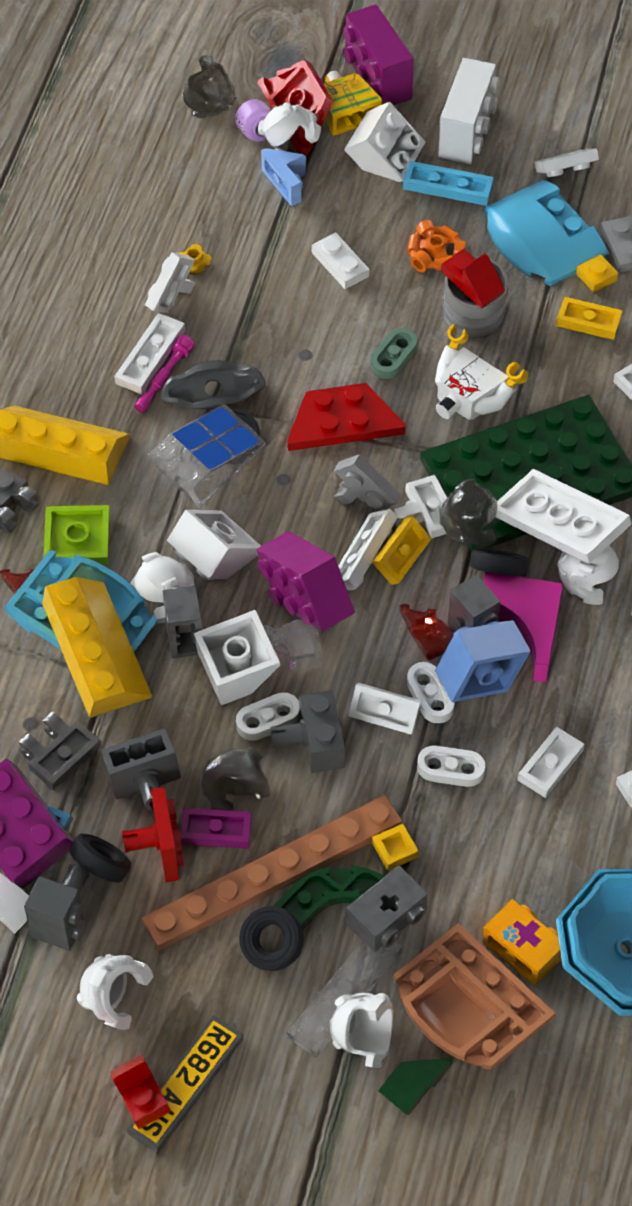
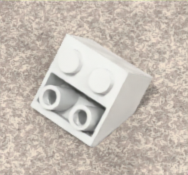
[344,101,426,182]

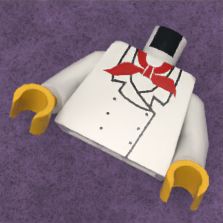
[435,324,528,420]

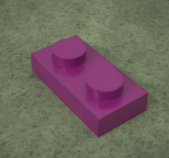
[180,808,252,849]

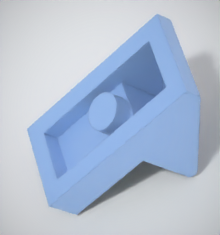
[261,148,306,207]

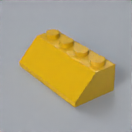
[0,406,130,485]
[42,577,152,718]

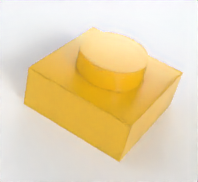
[576,255,618,293]
[372,824,419,871]

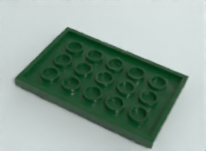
[420,394,632,553]

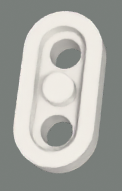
[407,662,455,723]
[236,692,300,741]
[417,746,485,787]

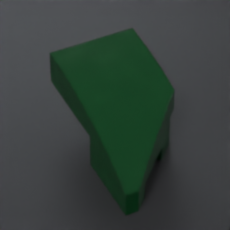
[378,1058,453,1115]

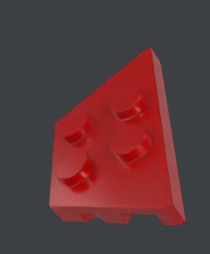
[257,60,333,157]
[287,383,406,451]

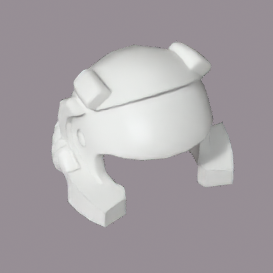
[258,103,321,151]
[557,545,619,605]
[130,552,194,623]
[77,954,154,1030]
[330,993,394,1069]

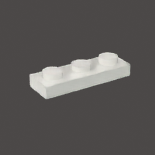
[114,313,185,394]
[338,509,398,590]

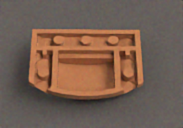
[394,923,556,1070]

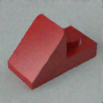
[441,248,505,309]
[110,1054,171,1129]

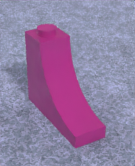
[483,572,563,683]

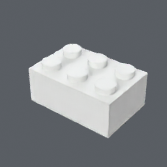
[438,58,499,165]

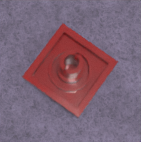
[122,787,184,883]

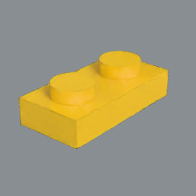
[556,296,623,340]
[372,516,432,585]

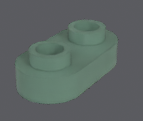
[371,328,417,379]

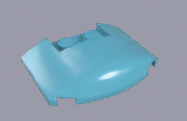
[485,180,609,286]
[4,551,157,653]

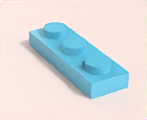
[403,161,494,206]

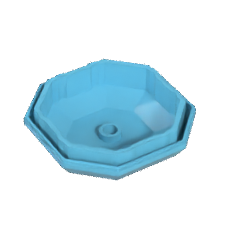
[556,869,632,1016]

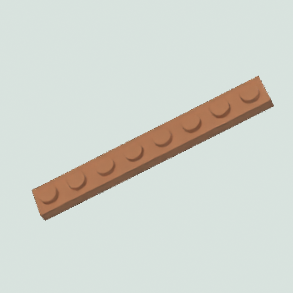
[142,795,402,951]

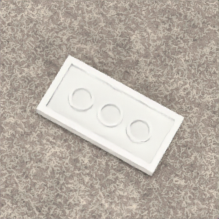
[491,469,631,564]

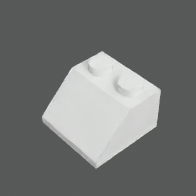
[167,509,261,580]
[194,610,280,706]

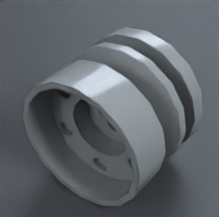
[443,256,508,337]

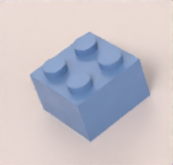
[435,620,531,702]

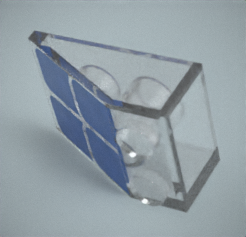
[148,404,266,508]

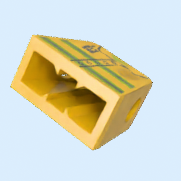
[323,71,382,136]

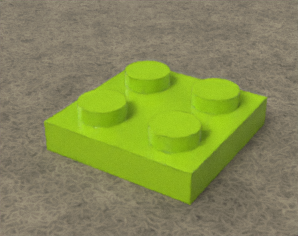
[43,505,110,565]

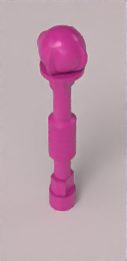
[134,335,194,413]

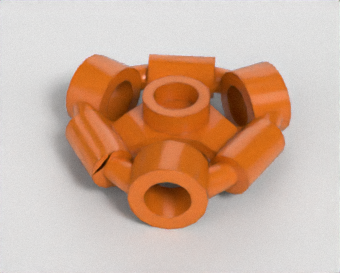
[407,220,466,273]

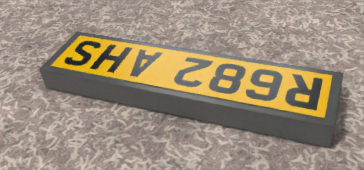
[127,1015,243,1154]

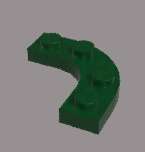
[273,865,395,929]

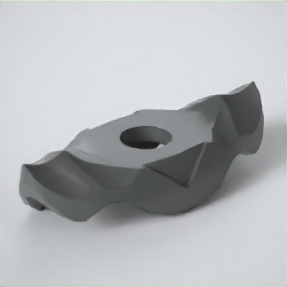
[161,360,266,409]

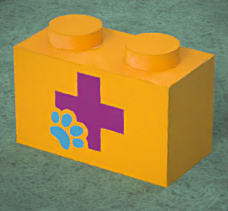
[482,899,562,987]

